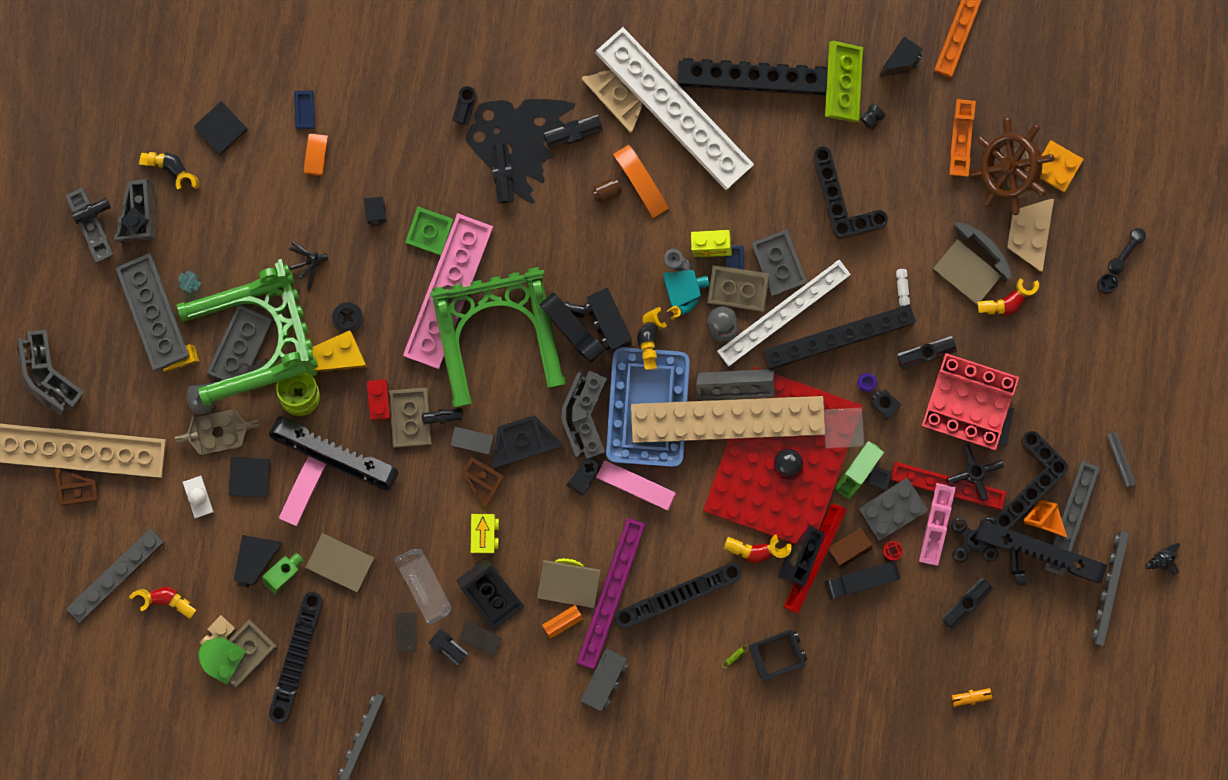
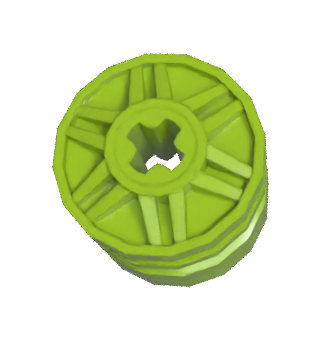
[276,373,320,416]

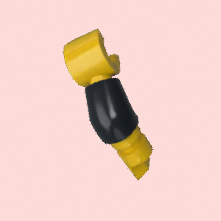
[139,152,199,190]
[637,307,667,370]

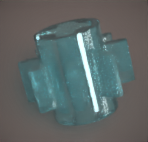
[177,270,201,294]

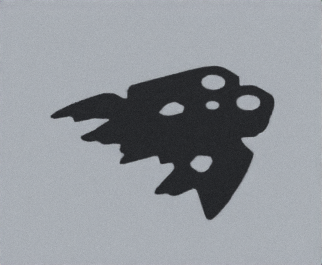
[466,99,575,203]

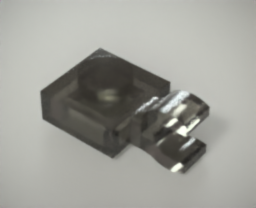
[239,358,269,373]

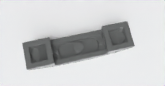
[65,188,114,263]
[953,222,1011,282]

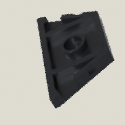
[492,415,563,469]

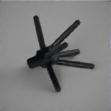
[288,241,328,290]

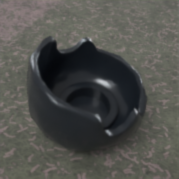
[774,449,804,480]

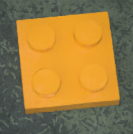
[1040,140,1083,193]

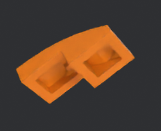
[304,134,328,176]

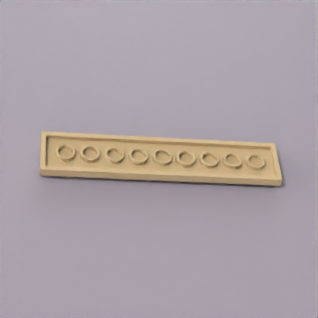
[631,396,825,443]
[0,424,166,478]

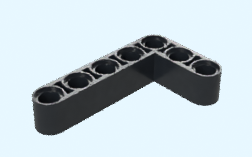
[813,146,888,239]
[994,431,1068,529]

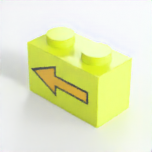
[691,230,732,257]
[471,514,499,554]

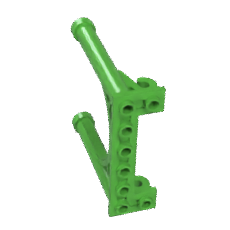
[177,259,318,407]
[430,267,566,408]

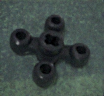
[951,517,998,563]

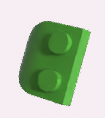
[198,637,246,684]

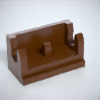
[828,528,873,569]

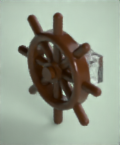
[969,117,1055,215]

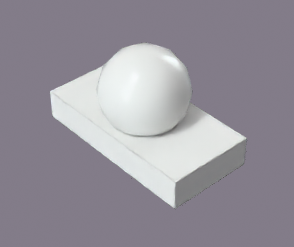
[183,476,214,519]

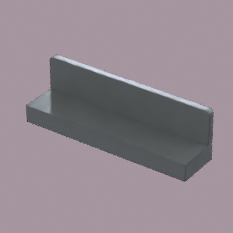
[696,369,775,401]

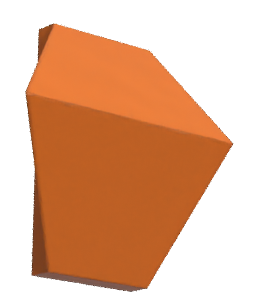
[1024,499,1068,538]

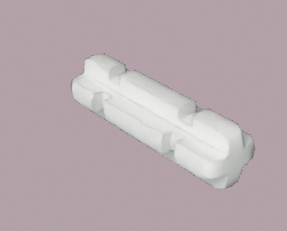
[896,269,910,306]

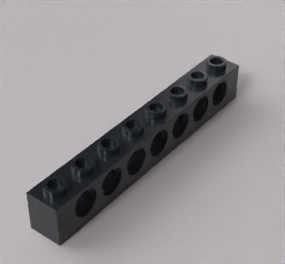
[677,58,828,96]
[763,304,916,369]

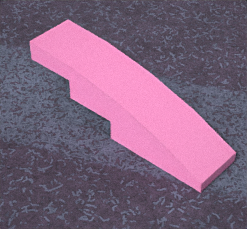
[279,456,326,526]
[596,460,677,511]
[919,483,955,566]

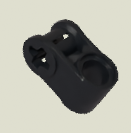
[566,459,599,496]

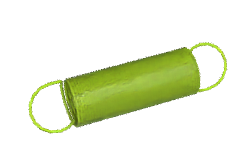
[722,645,749,668]

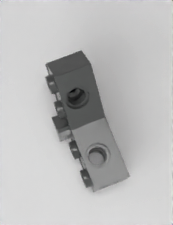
[16,330,84,416]
[562,371,607,459]

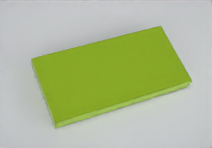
[825,41,863,123]

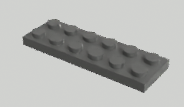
[116,253,190,372]

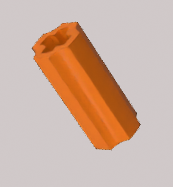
[542,605,583,639]

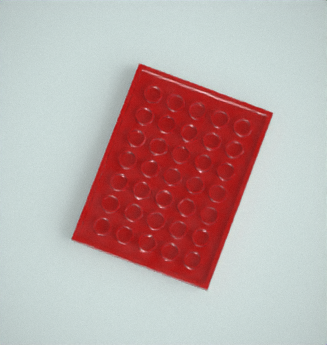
[703,367,863,544]

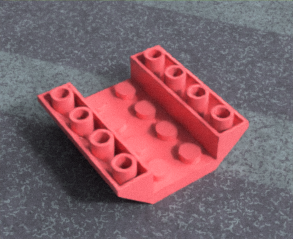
[922,353,1019,450]

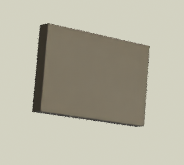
[933,239,1002,305]
[707,265,770,312]
[389,388,432,448]
[305,533,374,593]
[537,560,601,608]
[229,619,277,688]

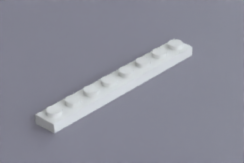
[717,260,851,367]

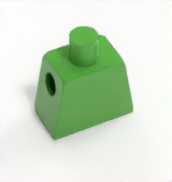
[262,553,304,595]

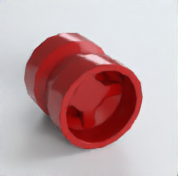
[882,541,903,561]

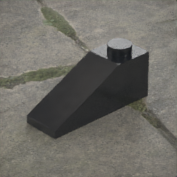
[778,526,826,587]

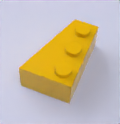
[312,330,367,373]

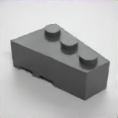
[114,179,158,243]
[581,648,628,711]

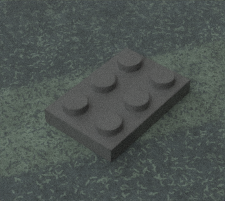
[751,229,807,297]
[858,478,928,541]

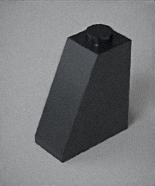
[234,535,282,587]

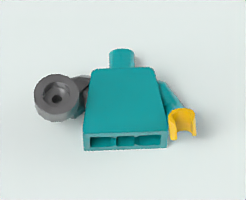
[663,249,710,320]

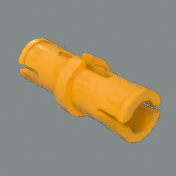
[952,688,992,707]

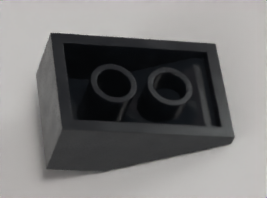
[456,557,525,630]

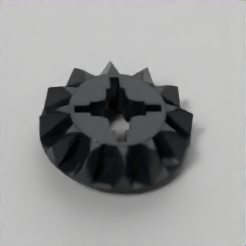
[332,302,363,333]

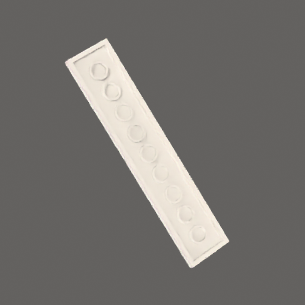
[595,27,754,190]

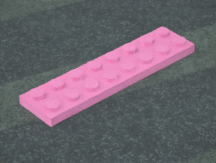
[403,213,493,369]

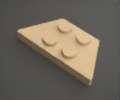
[581,70,643,133]
[1007,199,1054,272]

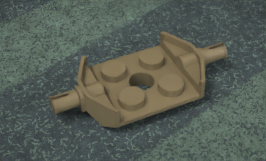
[175,408,260,455]

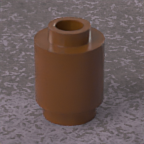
[592,178,622,203]

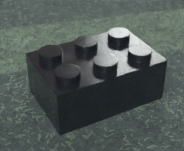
[585,287,632,353]

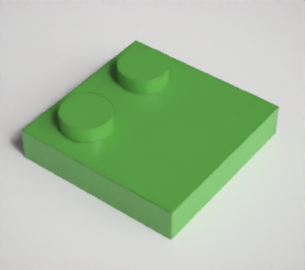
[405,206,454,255]

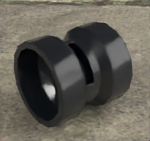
[859,103,886,130]
[1097,273,1119,294]

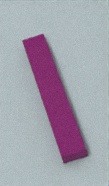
[577,518,646,670]

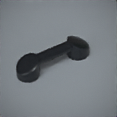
[1108,228,1146,274]
[1010,532,1026,586]

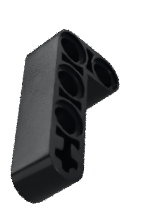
[539,292,605,363]
[824,561,901,600]

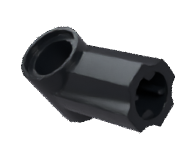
[452,86,477,126]
[428,628,468,666]

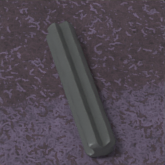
[1107,432,1136,487]

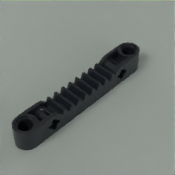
[269,416,399,491]
[975,521,1107,584]
[615,563,742,628]
[269,592,323,723]

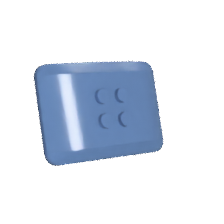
[606,347,690,467]

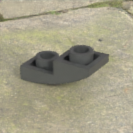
[451,427,495,455]

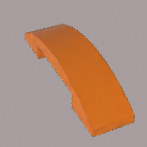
[949,99,976,177]
[613,145,669,218]

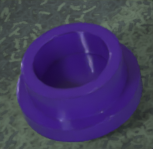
[857,373,877,392]

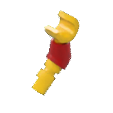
[977,278,1039,315]
[723,534,791,563]
[129,586,196,619]

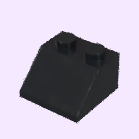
[879,36,923,77]

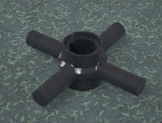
[947,444,1004,501]

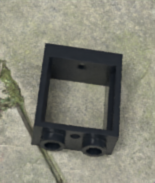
[748,629,808,682]

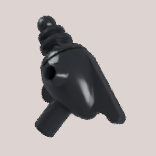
[1145,543,1180,575]

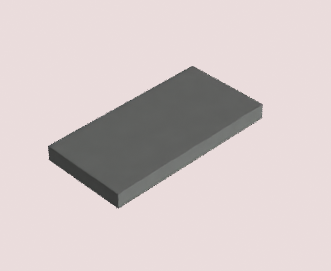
[206,305,274,381]

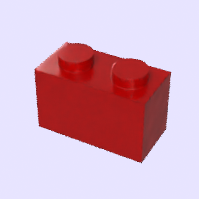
[367,379,391,421]

